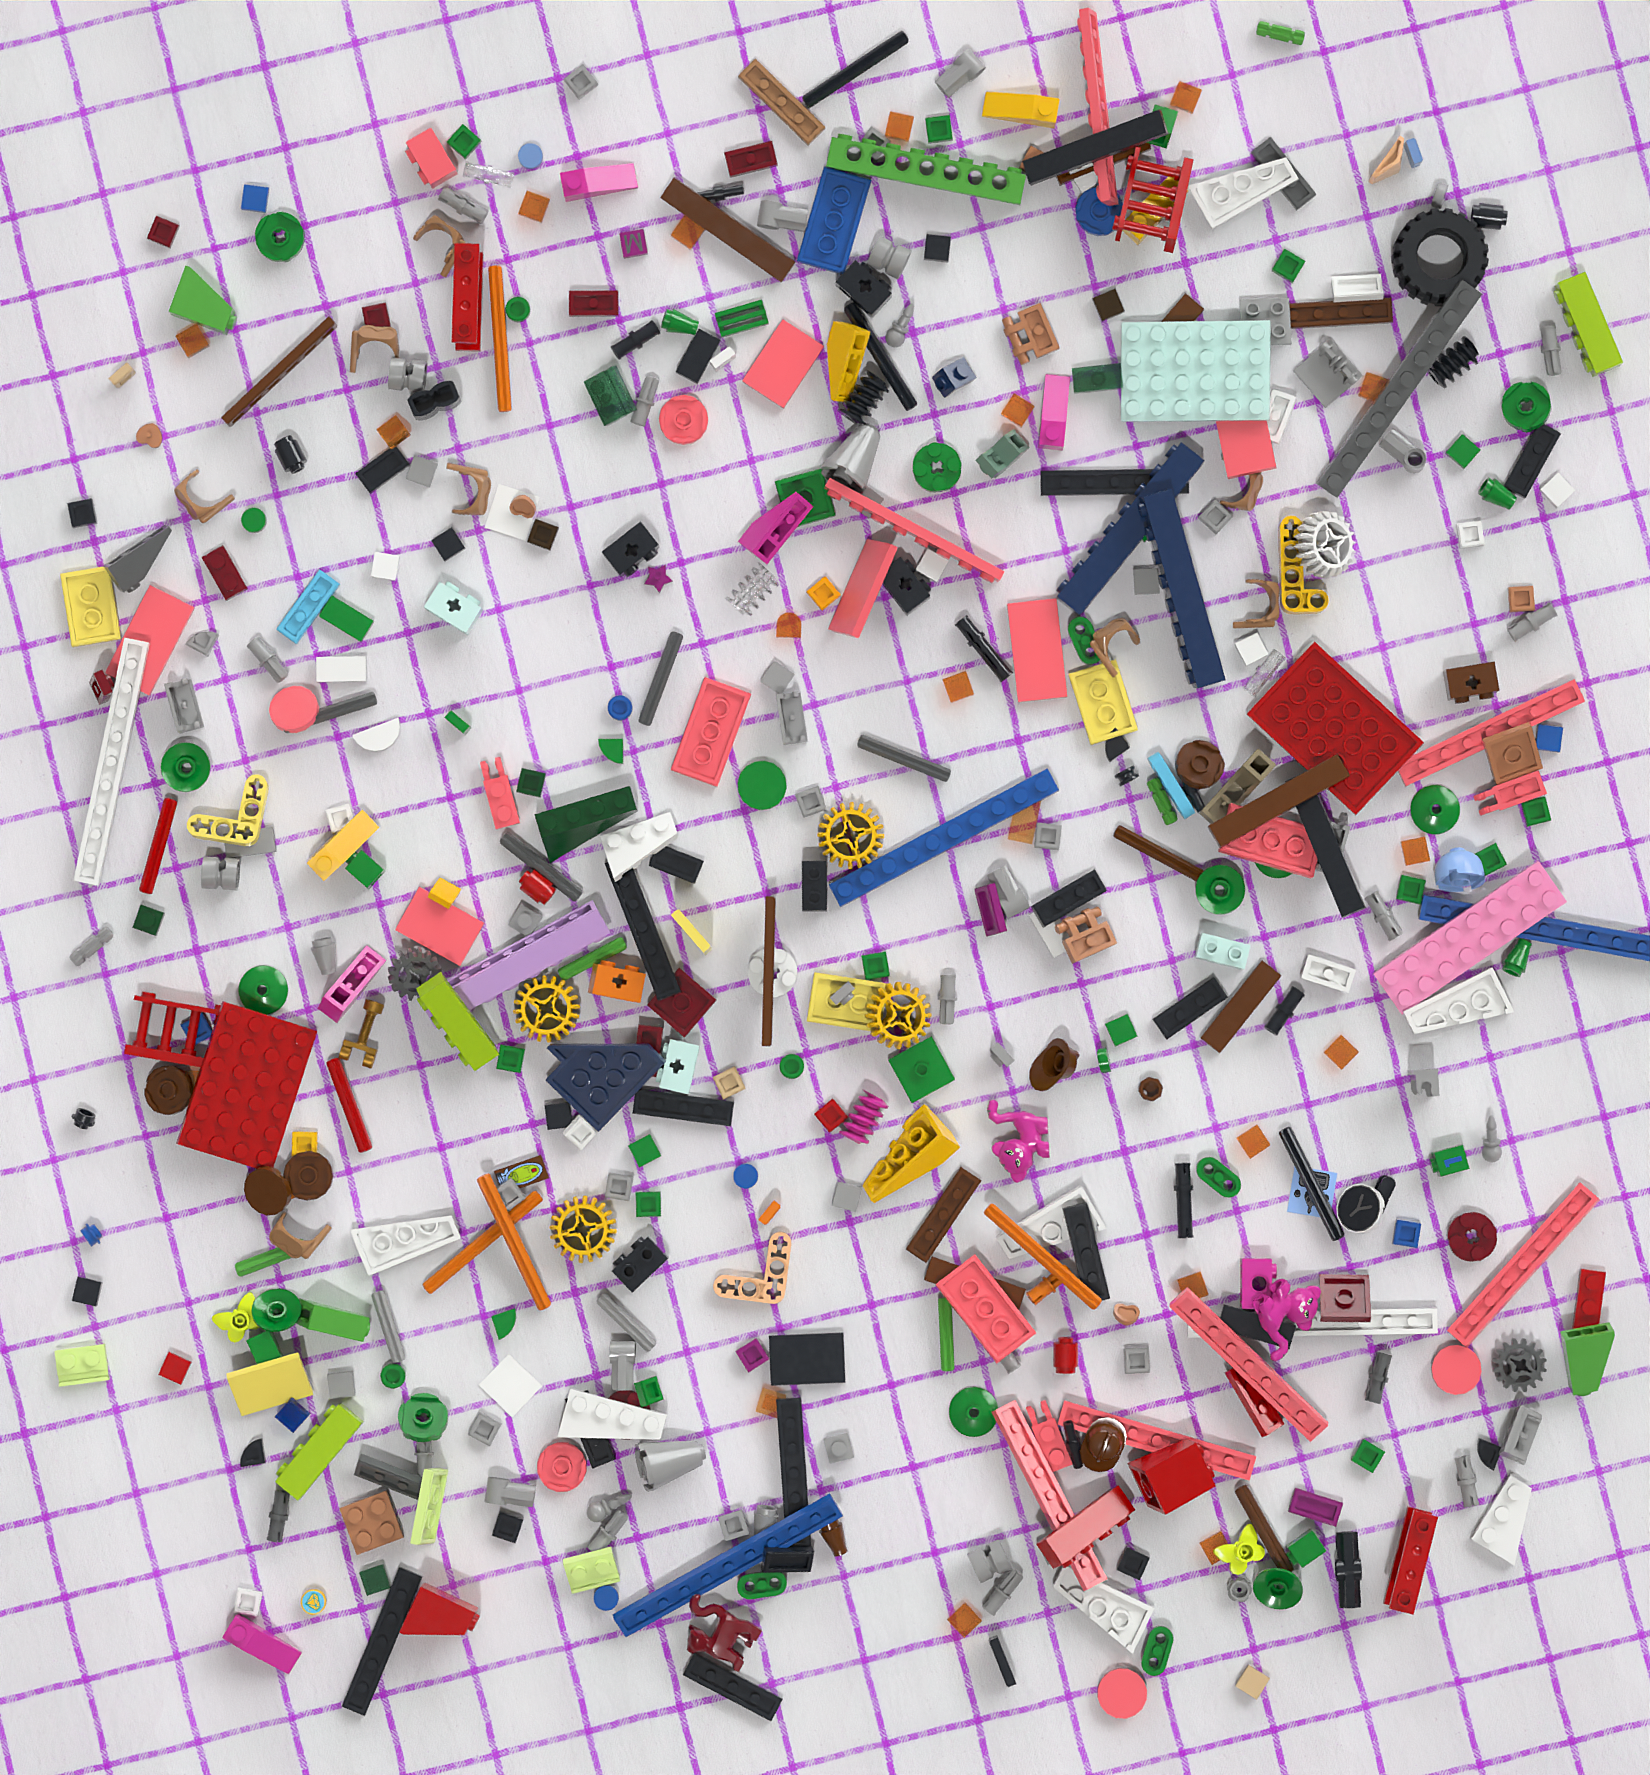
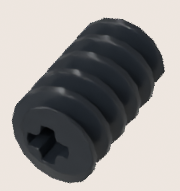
[1427,336,1479,389]
[837,370,889,425]

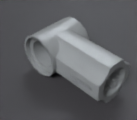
[935,49,986,98]
[757,200,808,232]
[1379,429,1426,473]
[987,866,1030,919]
[610,1341,636,1390]
[484,1477,536,1507]

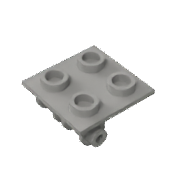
[1239,298,1292,345]
[1293,339,1363,408]

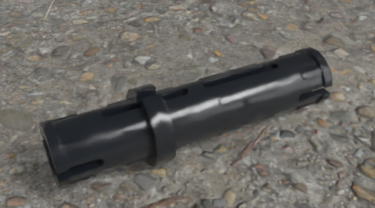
[955,615,1013,682]
[1174,1163,1194,1238]

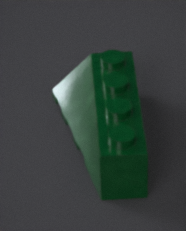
[534,786,638,863]

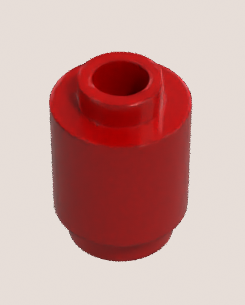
[519,869,556,905]
[1053,1337,1078,1374]

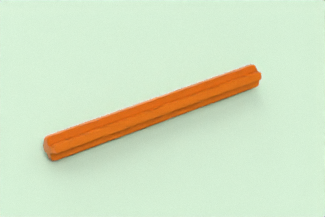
[488,265,512,412]
[477,1173,551,1311]
[423,1191,543,1294]
[984,1204,1102,1310]

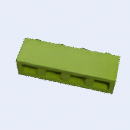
[1553,272,1623,377]
[416,972,499,1071]
[275,1403,364,1501]

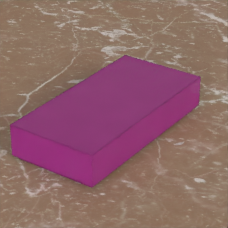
[974,883,1007,937]
[1288,1488,1343,1527]

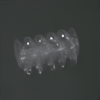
[725,562,779,616]

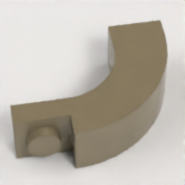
[1199,749,1276,824]

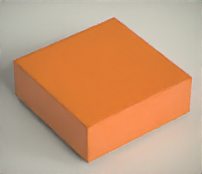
[758,1200,781,1225]

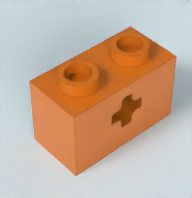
[588,960,646,1003]

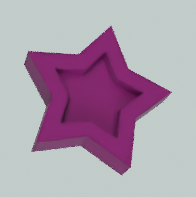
[644,565,673,593]

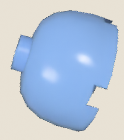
[1435,847,1485,892]

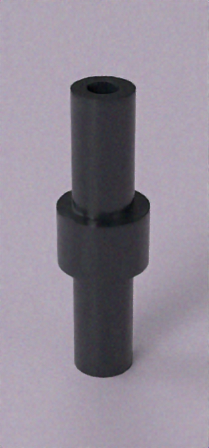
[697,184,744,202]
[1181,780,1205,813]
[1063,1420,1083,1469]

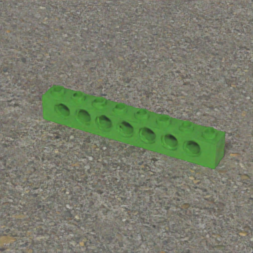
[826,134,1026,205]

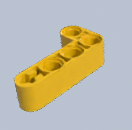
[1278,516,1329,614]

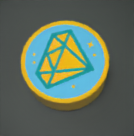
[301,1589,327,1615]

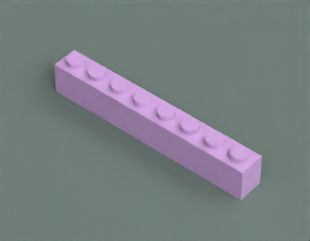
[418,900,610,1029]

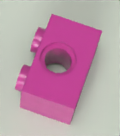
[1240,1258,1277,1309]

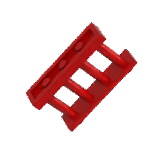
[1112,147,1194,253]
[452,243,484,352]
[124,991,221,1067]
[1383,1506,1438,1615]

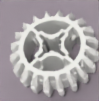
[1294,511,1357,578]

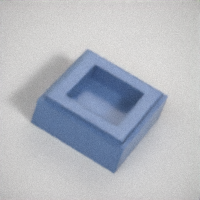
[1403,138,1423,168]

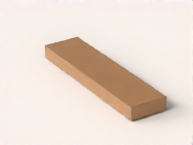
[738,59,825,146]

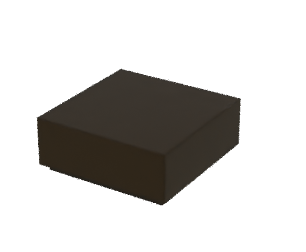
[1092,289,1125,322]
[527,519,559,551]

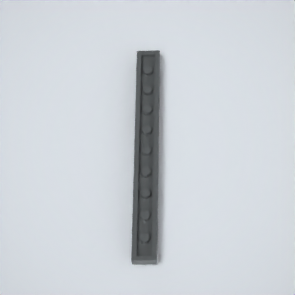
[1316,279,1482,498]

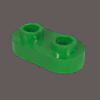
[1068,617,1100,665]
[1196,1157,1241,1198]
[737,1572,787,1599]
[1141,1626,1174,1676]

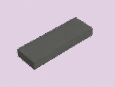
[1250,137,1316,211]
[354,1454,422,1500]

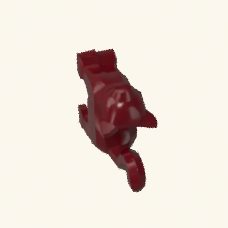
[687,1594,762,1672]

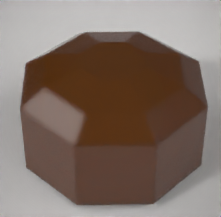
[1138,1077,1163,1101]

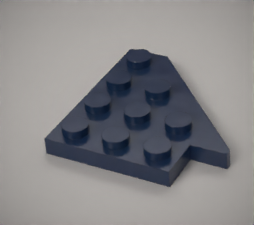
[545,1044,666,1132]

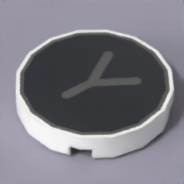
[1336,1184,1385,1234]

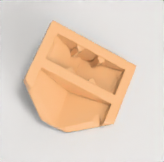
[1368,136,1404,184]

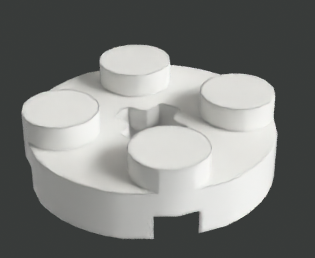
[748,948,798,998]

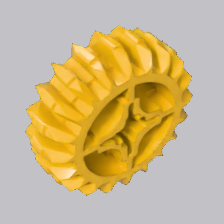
[817,802,884,869]
[513,975,580,1043]
[864,982,932,1049]
[549,1196,617,1263]

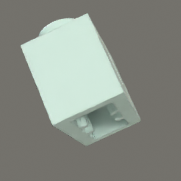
[424,581,483,635]
[1194,933,1251,970]
[656,1039,700,1094]

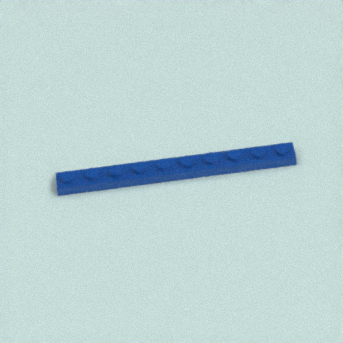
[829,768,1059,908]
[1418,895,1650,961]
[613,1493,843,1637]

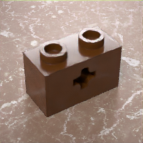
[1443,661,1500,704]

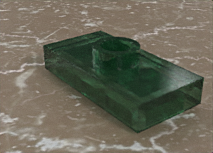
[1072,363,1123,394]

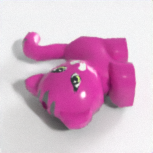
[987,1100,1050,1183]
[1252,1279,1321,1361]

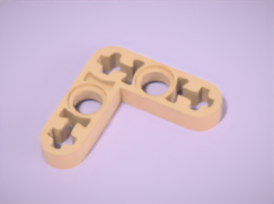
[713,1232,791,1304]

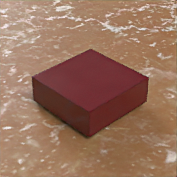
[147,216,180,249]
[362,302,391,327]

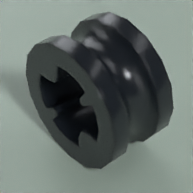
[1114,765,1139,787]

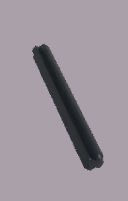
[802,31,909,108]
[844,302,917,411]
[1279,1127,1344,1241]

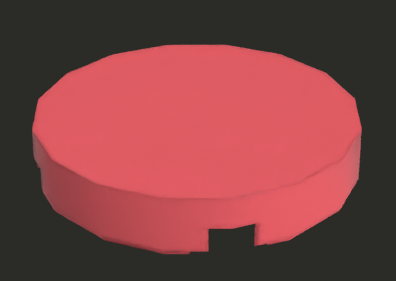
[659,395,708,445]
[269,686,319,733]
[1431,1345,1482,1395]
[537,1442,587,1492]
[1097,1668,1147,1719]

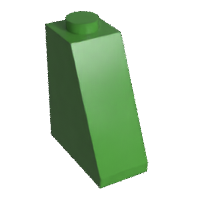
[168,265,237,335]
[296,1298,370,1342]
[1560,1322,1615,1396]

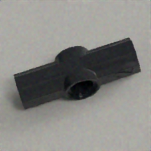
[1335,1531,1362,1608]

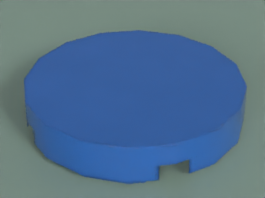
[1075,187,1123,236]

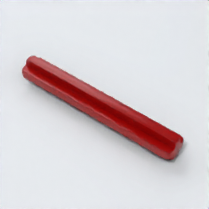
[139,798,177,894]
[326,1058,372,1153]

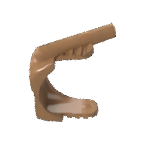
[413,215,465,277]
[350,325,399,373]
[1220,456,1263,511]
[446,463,491,515]
[174,469,235,523]
[1233,579,1280,628]
[1090,618,1140,678]
[269,1211,332,1259]

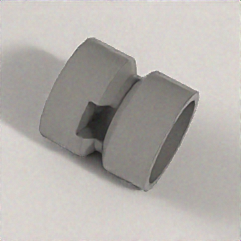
[867,236,912,279]
[388,357,427,393]
[201,857,240,891]
[967,1539,1012,1583]

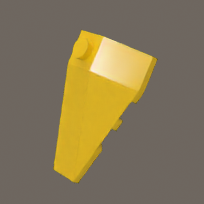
[862,1104,960,1203]

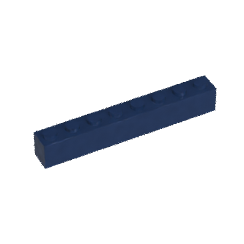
[1056,442,1205,617]
[1138,489,1226,689]

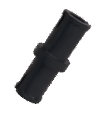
[611,320,661,360]
[1264,986,1305,1036]

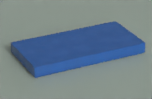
[797,167,871,275]

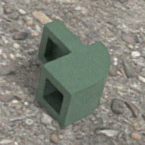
[975,429,1030,479]

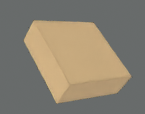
[108,363,136,388]
[713,1066,746,1100]
[1235,1664,1270,1700]

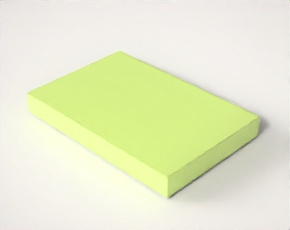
[410,1468,448,1545]

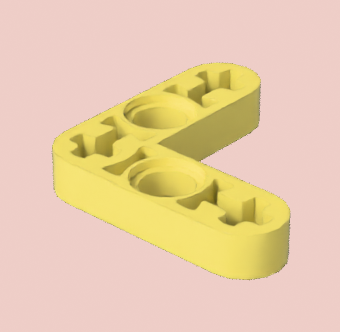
[187,775,269,846]

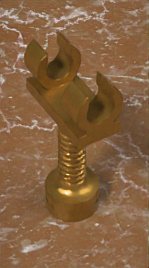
[338,999,384,1068]

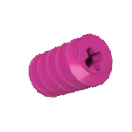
[839,1090,889,1144]

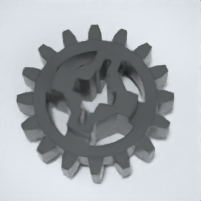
[388,947,442,1001]
[1492,1338,1547,1392]

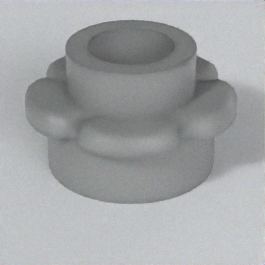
[1227,1577,1252,1602]

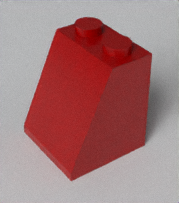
[1127,1439,1216,1515]
[399,1583,480,1635]

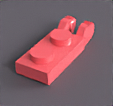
[480,757,520,830]
[1473,770,1547,816]
[1026,1400,1072,1472]

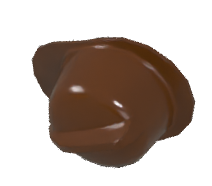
[1029,1038,1080,1092]
[1080,1417,1127,1472]

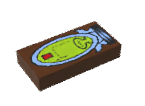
[494,1155,549,1188]

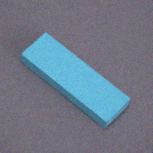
[276,569,340,644]

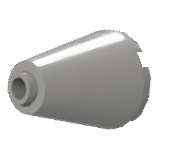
[821,423,881,494]
[635,1441,706,1492]

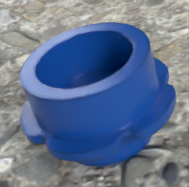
[80,1223,102,1247]

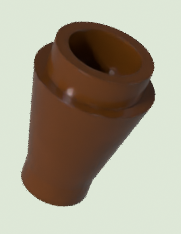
[819,1519,848,1557]

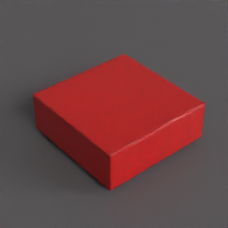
[814,1098,849,1133]
[158,1352,192,1385]

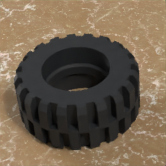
[1391,208,1489,306]

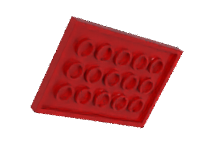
[1247,641,1424,816]
[176,1001,317,1169]

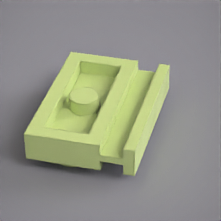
[54,1344,110,1387]
[563,1547,620,1594]

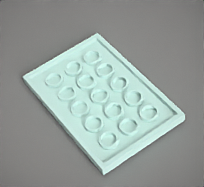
[1121,320,1271,422]

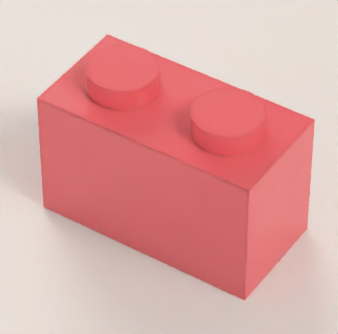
[405,128,458,189]

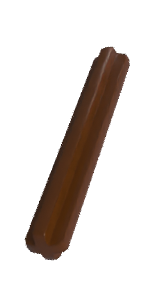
[1113,825,1203,882]
[1235,1485,1294,1572]

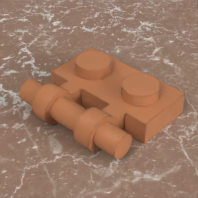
[1002,303,1060,365]
[1055,907,1117,964]

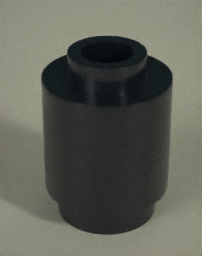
[1470,203,1508,230]
[274,435,307,474]

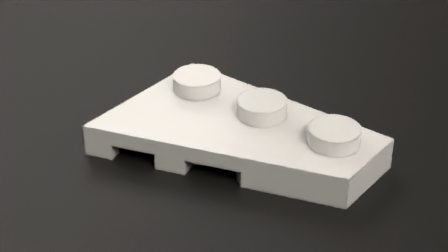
[600,812,679,882]
[1470,1475,1532,1565]

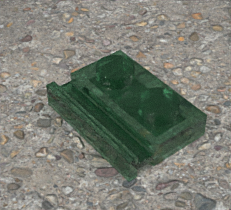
[584,366,637,426]

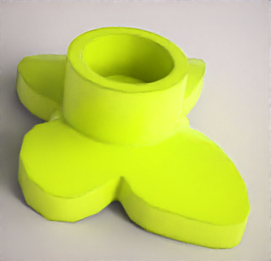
[212,1292,260,1343]
[1213,1524,1265,1575]

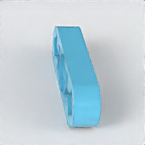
[1147,752,1195,819]

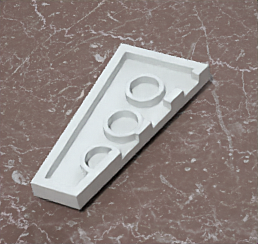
[1188,157,1299,230]
[1403,967,1514,1034]
[995,1185,1107,1259]
[350,1215,461,1276]
[557,1388,667,1440]
[1053,1566,1154,1654]

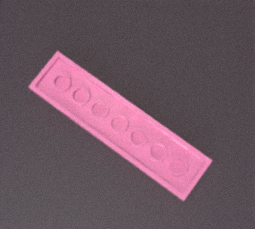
[1373,860,1567,1014]

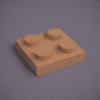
[1482,722,1543,785]
[339,1490,404,1555]

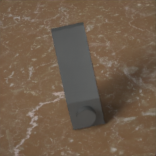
[103,525,172,593]

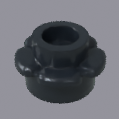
[71,1108,96,1129]

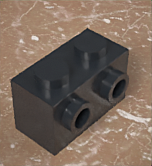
[612,1236,669,1293]

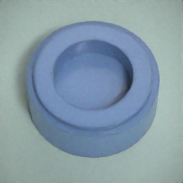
[518,143,543,169]

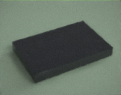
[769,1332,846,1386]

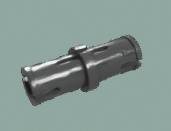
[1365,1352,1392,1404]
[266,1490,290,1542]

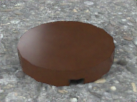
[1175,740,1225,789]
[144,1066,193,1115]
[283,1151,334,1201]
[244,1166,292,1216]

